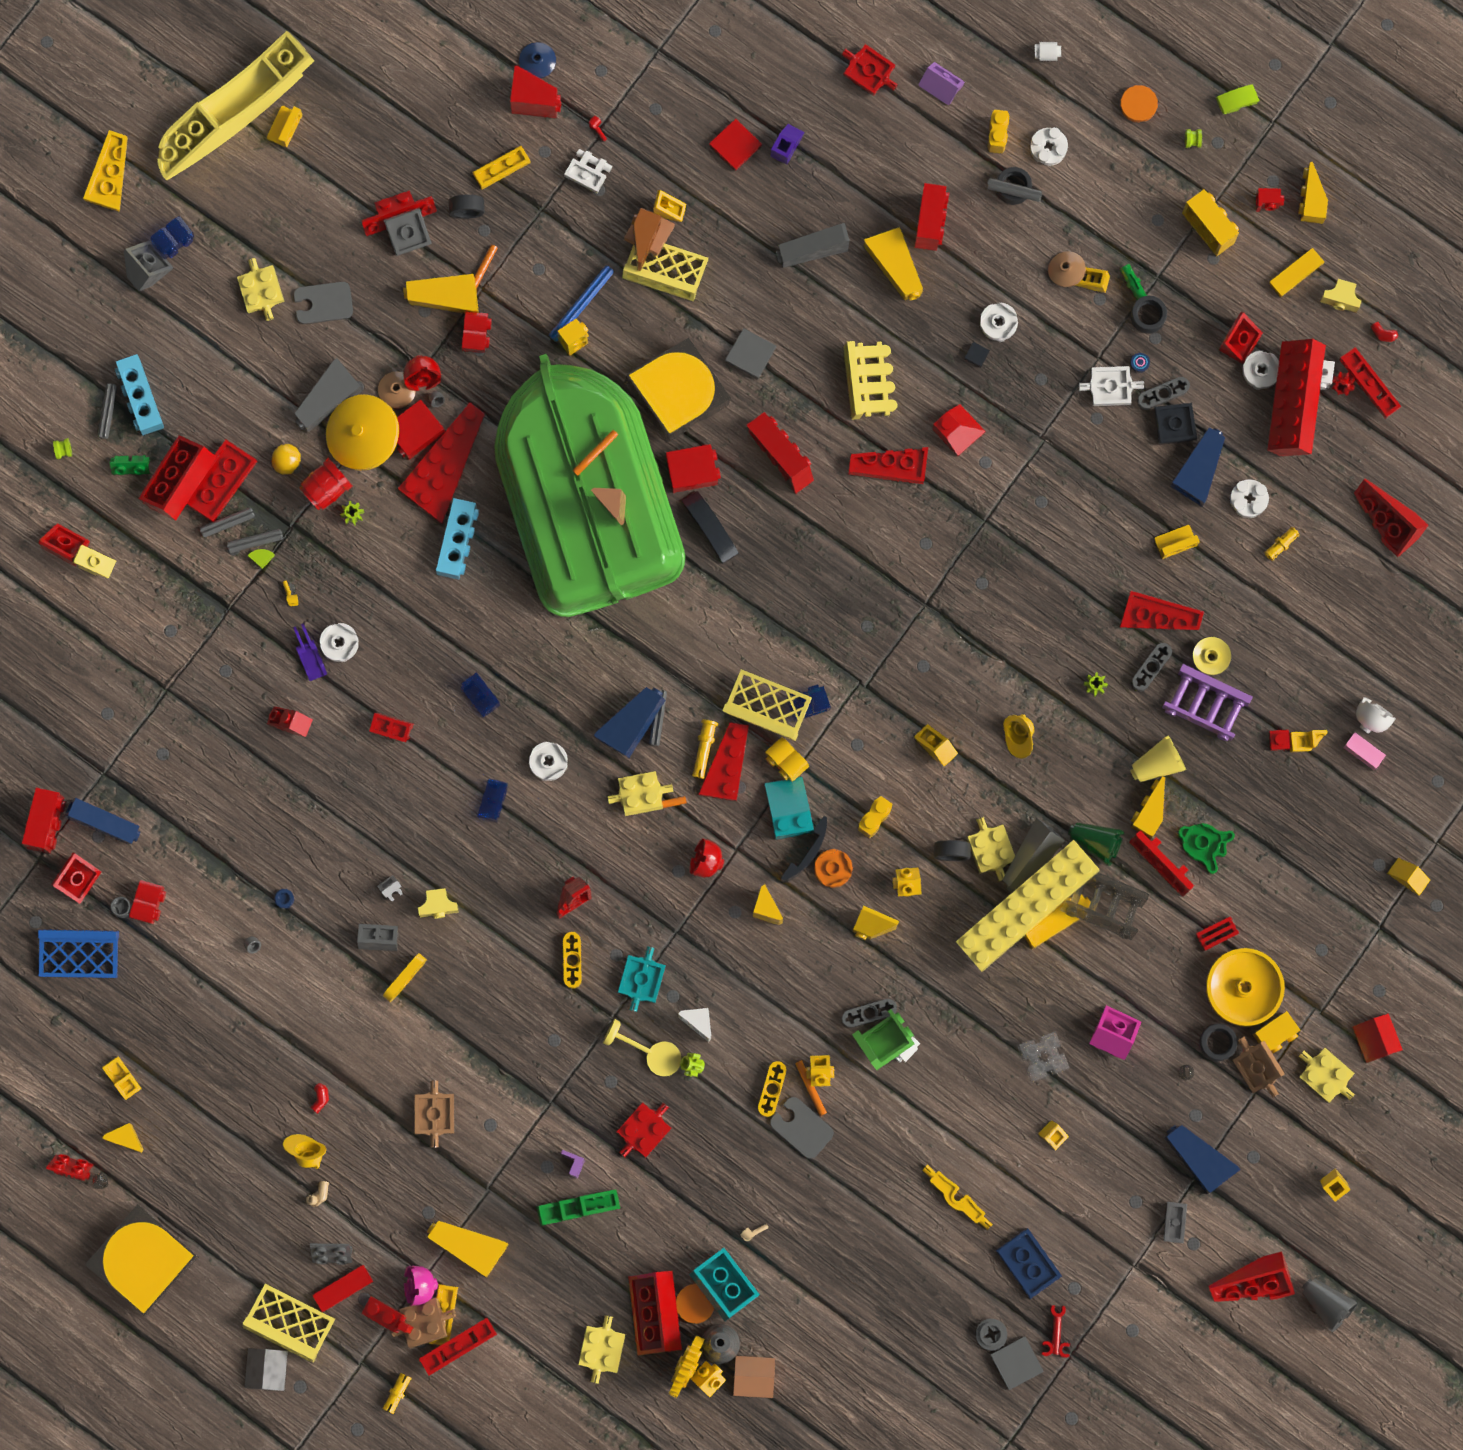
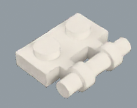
[564,149,612,193]

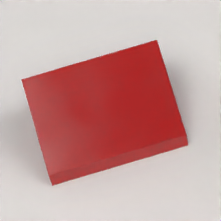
[1219,312,1263,364]
[39,523,90,567]
[51,853,101,904]
[1352,1014,1403,1063]

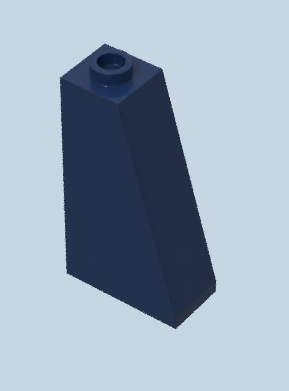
[1170,427,1225,507]
[594,687,666,758]
[64,798,141,844]
[1165,1125,1241,1194]

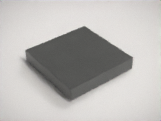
[384,208,432,256]
[725,328,777,379]
[990,1337,1044,1390]

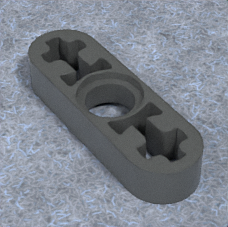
[1137,377,1190,410]
[1132,643,1172,692]
[842,999,897,1028]

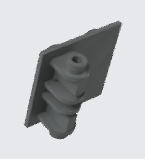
[310,1243,352,1265]

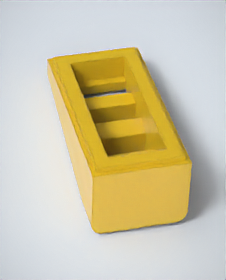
[1075,267,1110,293]

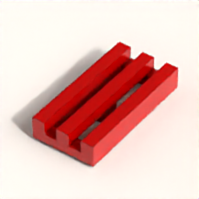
[1196,916,1239,951]

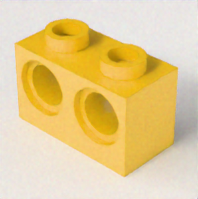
[558,318,589,356]

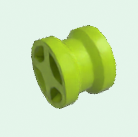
[1185,129,1202,148]
[53,438,72,459]

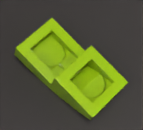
[1216,84,1260,115]

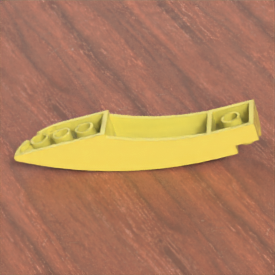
[157,31,314,180]

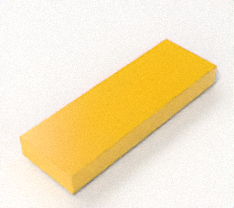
[472,146,531,190]
[1269,248,1324,297]
[429,1284,458,1345]

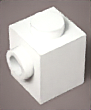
[1320,360,1335,390]

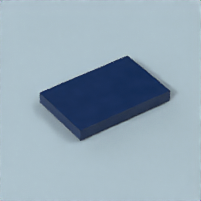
[996,1228,1062,1299]

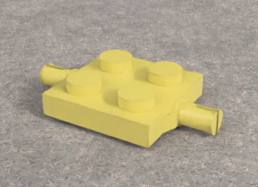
[237,258,284,321]
[608,771,673,816]
[967,817,1015,881]
[1299,1048,1355,1103]
[578,1316,625,1384]

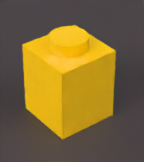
[1320,1169,1350,1202]

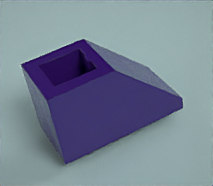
[771,124,805,165]

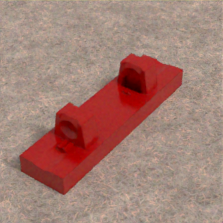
[1339,347,1401,419]
[1129,830,1194,897]
[419,1318,497,1376]

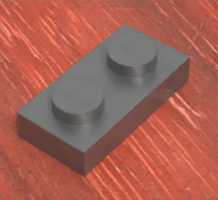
[1163,1202,1187,1244]

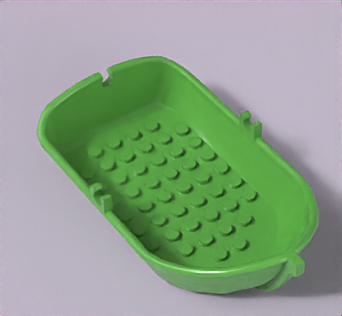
[494,354,685,617]

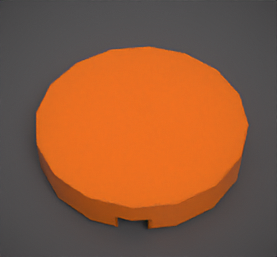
[1120,85,1158,123]
[814,849,853,888]
[676,1284,714,1324]

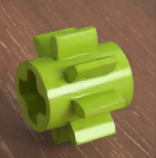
[340,501,364,526]
[1083,672,1108,697]
[680,1053,705,1077]

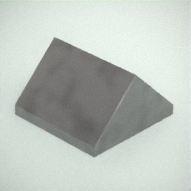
[245,1348,288,1391]

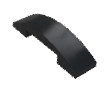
[682,491,739,563]
[781,816,827,883]

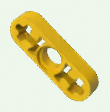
[563,932,582,989]
[383,953,427,1002]
[758,1061,786,1117]

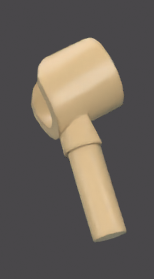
[740,1224,768,1241]

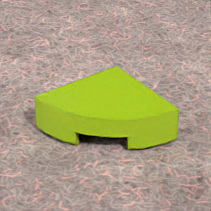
[248,549,275,569]

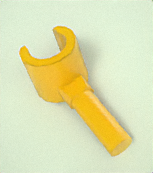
[282,581,298,606]

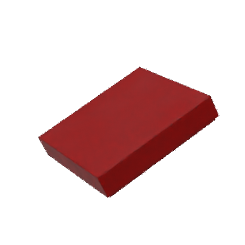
[709,119,762,171]

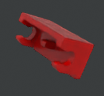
[369,712,414,742]

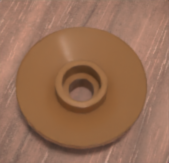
[1048,251,1086,287]
[378,371,416,409]

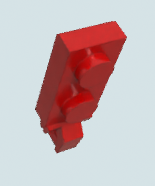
[361,1296,414,1334]

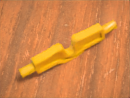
[922,1165,993,1230]

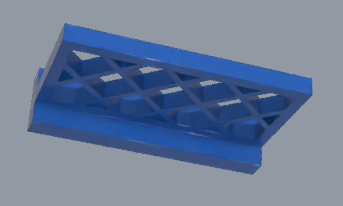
[38,929,119,978]

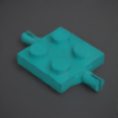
[618,946,666,1012]

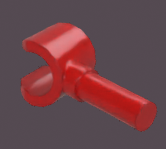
[589,115,607,142]

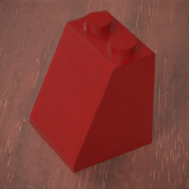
[510,66,562,118]

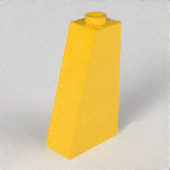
[864,227,923,300]
[403,274,479,314]
[1024,894,1093,950]
[427,1221,509,1277]

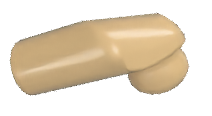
[306,1181,329,1207]

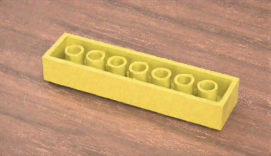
[956,840,1099,972]

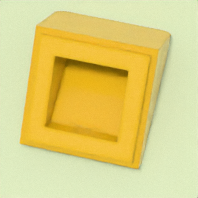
[1039,1121,1069,1151]

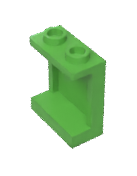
[852,1009,915,1070]

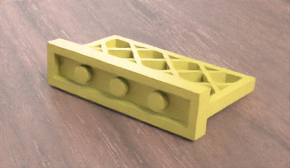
[622,244,708,302]
[723,669,812,741]
[243,1284,335,1363]

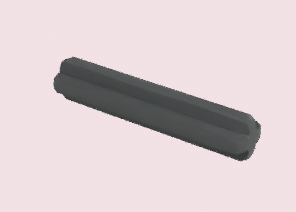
[987,178,1042,202]
[98,384,117,439]
[200,507,255,537]
[227,529,283,553]
[649,690,667,746]

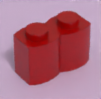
[462,311,492,353]
[129,880,166,925]

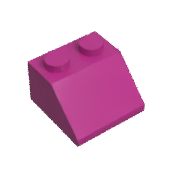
[1089,1005,1141,1060]

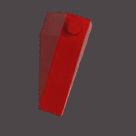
[1354,478,1428,557]
[557,876,592,919]
[1209,1251,1295,1302]

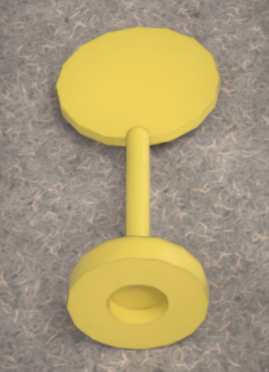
[603,1019,681,1076]

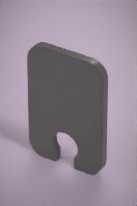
[294,282,353,324]
[770,1097,834,1159]

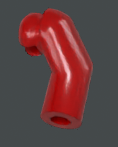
[1370,322,1398,342]
[310,1083,329,1114]

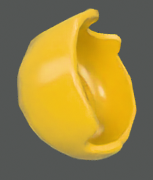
[272,444,301,475]

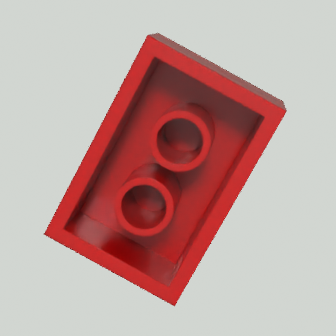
[915,183,949,251]
[22,787,66,854]

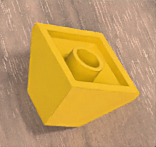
[853,905,899,940]

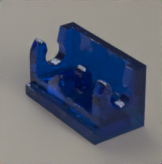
[461,672,500,718]
[477,779,509,823]

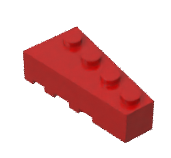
[746,412,814,493]

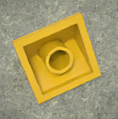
[753,885,783,925]

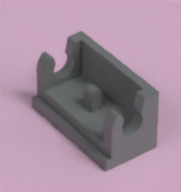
[357,924,398,951]

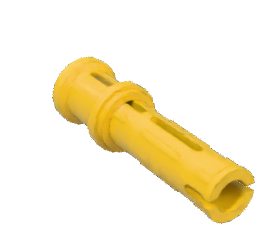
[692,719,718,779]

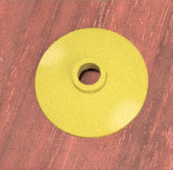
[1193,637,1231,675]

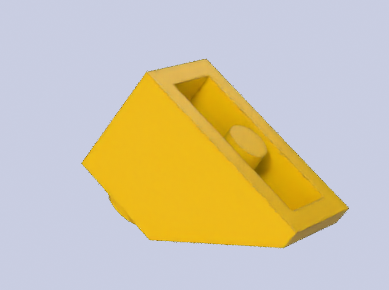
[914,724,958,766]

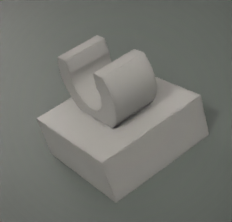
[377,875,402,901]

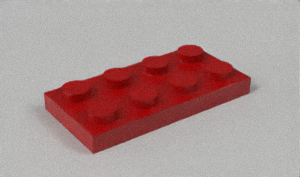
[186,439,258,522]

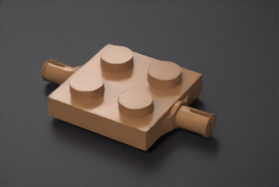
[1233,1037,1285,1098]
[415,1081,454,1148]
[391,1298,456,1348]

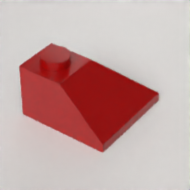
[932,404,986,457]

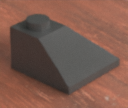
[124,240,173,291]

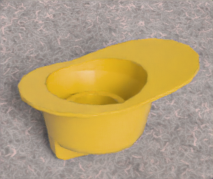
[1003,714,1034,759]
[283,1134,326,1169]

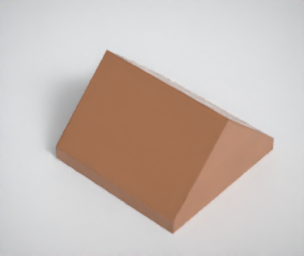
[591,488,626,525]
[733,1356,775,1398]

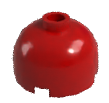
[403,355,442,391]
[689,838,724,878]

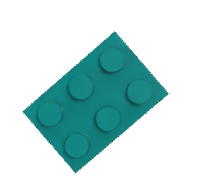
[689,1248,760,1322]

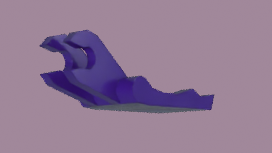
[293,623,327,681]

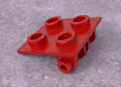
[46,1154,94,1181]

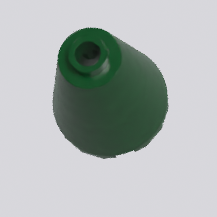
[1068,822,1124,866]

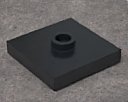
[1154,403,1197,445]

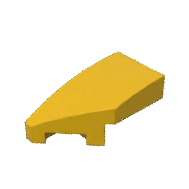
[1289,730,1327,752]

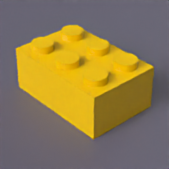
[1182,189,1239,257]

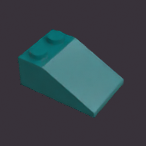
[765,777,814,840]

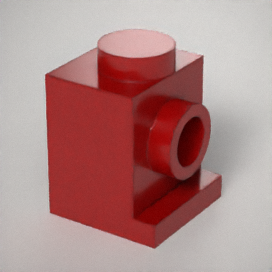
[1256,188,1284,212]

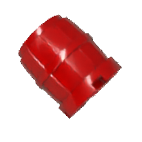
[299,458,353,510]

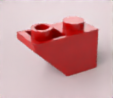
[267,706,313,737]

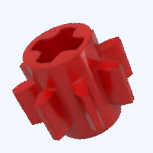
[1332,371,1355,396]

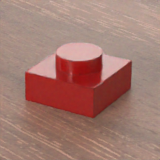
[1269,730,1291,751]

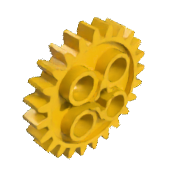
[669,1335,705,1398]

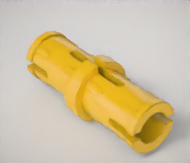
[1264,527,1299,561]
[382,1373,412,1414]

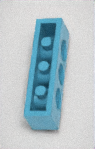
[115,354,164,435]
[436,498,479,580]

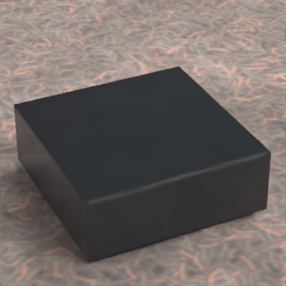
[964,342,990,368]

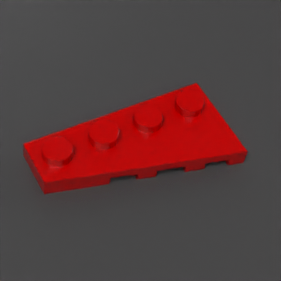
[849,447,928,484]
[1120,591,1204,630]
[699,723,749,801]

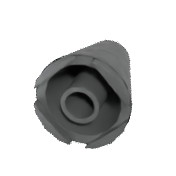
[1302,1279,1357,1332]
[701,1324,740,1364]

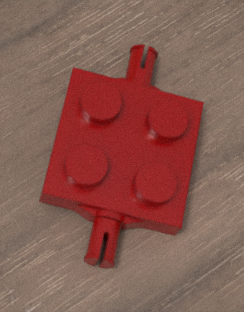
[842,44,898,96]
[616,1102,672,1158]

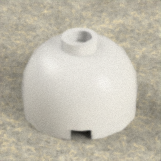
[1356,697,1396,733]

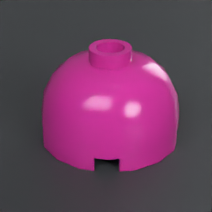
[404,1266,438,1306]

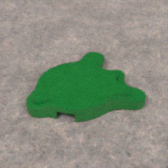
[1178,823,1235,875]

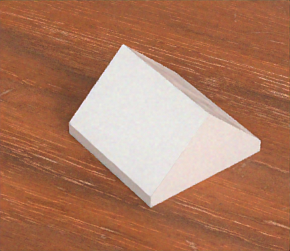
[678,1008,711,1042]

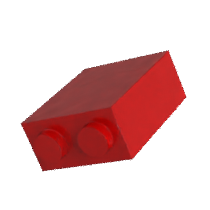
[396,400,445,460]
[666,444,721,493]

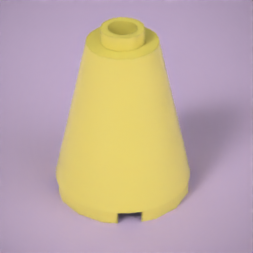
[1130,735,1186,782]

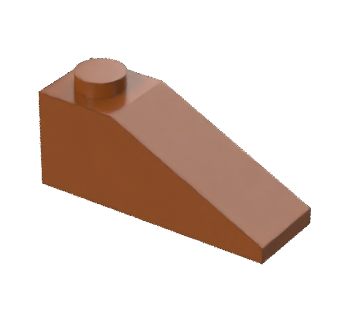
[631,209,662,271]

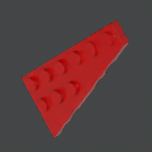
[398,403,485,525]

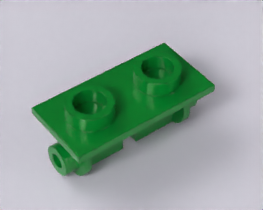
[110,455,150,475]

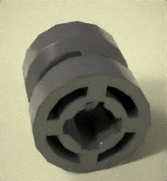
[111,897,132,918]

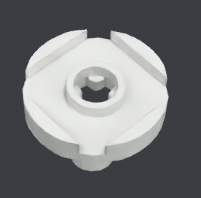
[1030,127,1068,166]
[980,303,1018,342]
[1242,351,1279,390]
[1230,480,1269,518]
[320,623,359,662]
[529,742,568,781]

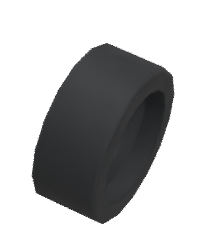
[996,167,1032,205]
[449,194,485,219]
[1131,296,1167,334]
[934,840,971,861]
[1199,1024,1237,1061]

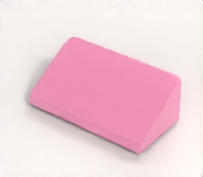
[1343,733,1386,770]

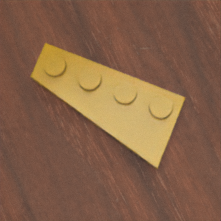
[83,130,128,212]

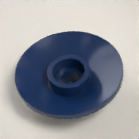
[519,42,556,78]

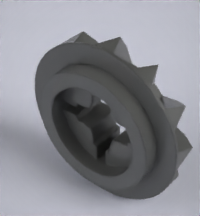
[976,1319,1007,1350]

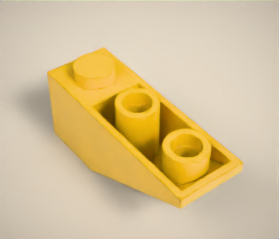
[1298,162,1328,224]
[1131,776,1165,839]

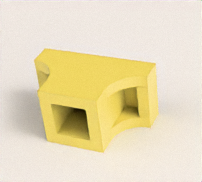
[1321,279,1361,313]
[72,545,116,579]
[418,889,459,919]

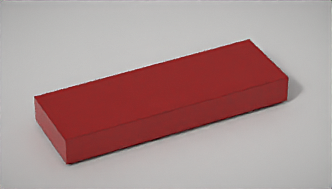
[312,1265,374,1313]

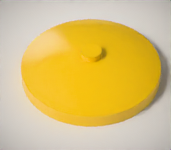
[326,395,399,471]
[1206,948,1285,1026]

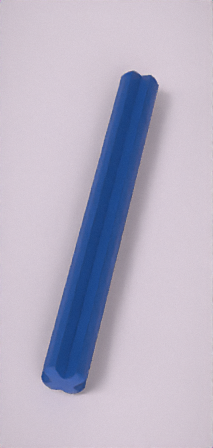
[549,266,614,342]

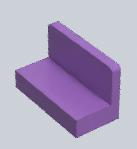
[919,62,965,105]
[560,1150,585,1179]

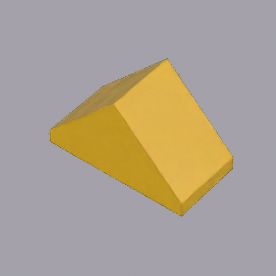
[653,190,686,222]
[1387,858,1430,896]
[103,1123,143,1153]

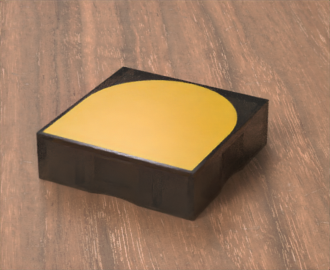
[624,337,731,443]
[85,1204,199,1317]

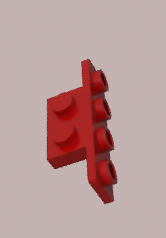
[361,190,437,236]

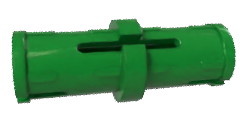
[1120,264,1147,300]

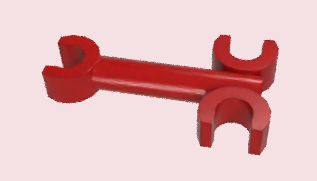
[1041,1305,1070,1358]

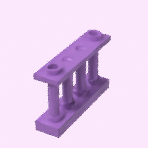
[1162,664,1253,741]

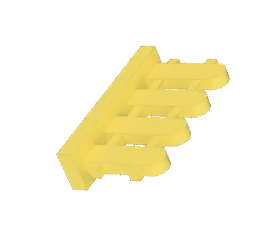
[843,341,897,420]

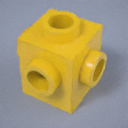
[892,867,921,897]
[806,1055,834,1087]
[690,1361,726,1397]

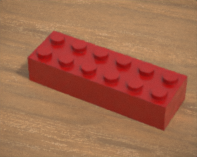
[1268,338,1326,456]

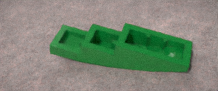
[537,1189,620,1226]

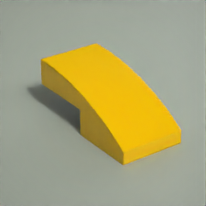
[102,1056,141,1100]

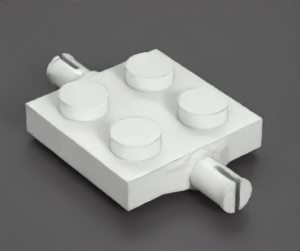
[1079,366,1144,406]

